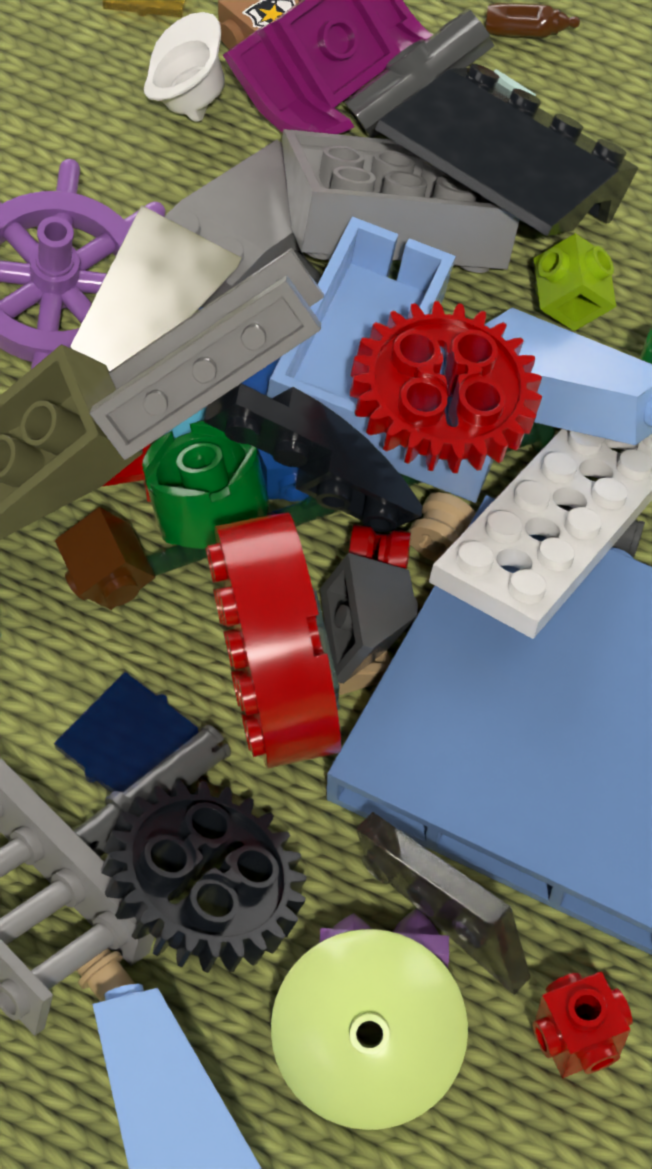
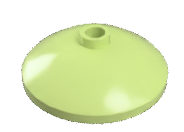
[271,929,468,1130]

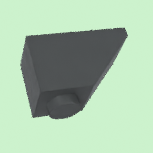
[320,553,418,684]

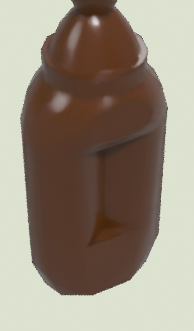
[486,3,580,38]

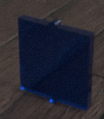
[54,672,199,793]

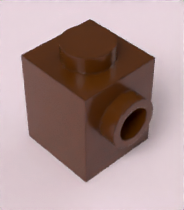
[55,507,156,610]

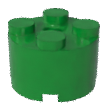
[142,421,269,549]

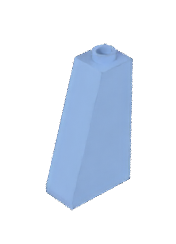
[484,308,652,445]
[92,984,262,1169]

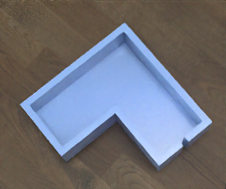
[267,216,494,503]

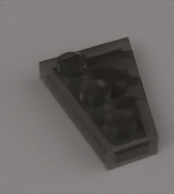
[356,812,531,995]

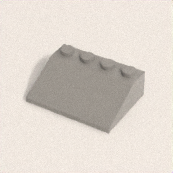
[282,129,520,273]

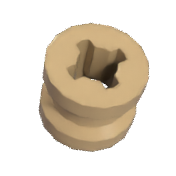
[408,492,476,562]

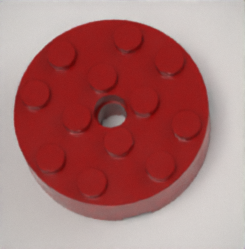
[205,512,341,769]

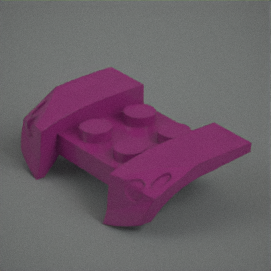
[223,0,433,134]

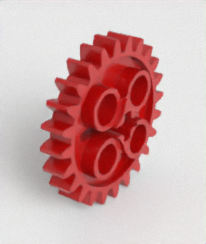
[350,301,542,473]

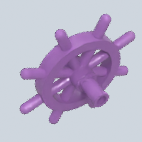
[0,159,165,369]

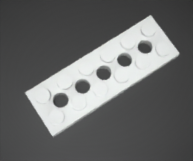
[429,429,652,639]

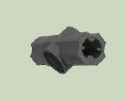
[344,9,495,138]

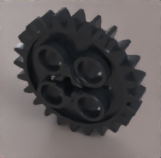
[101,781,306,973]

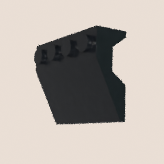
[375,64,639,236]

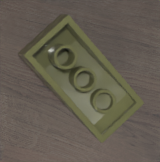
[0,344,143,540]

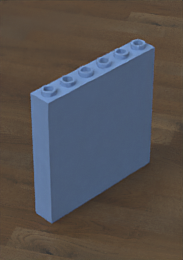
[326,495,652,955]

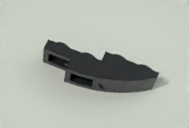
[204,383,423,532]

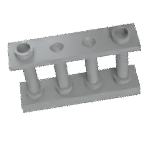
[89,248,324,460]
[0,757,154,1036]

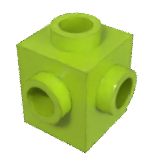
[534,233,617,331]

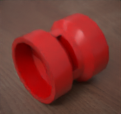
[349,524,411,569]

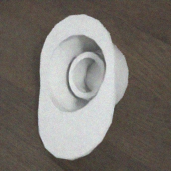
[144,12,225,122]

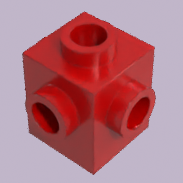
[533,971,633,1079]

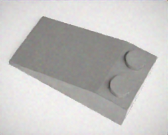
[165,139,303,307]

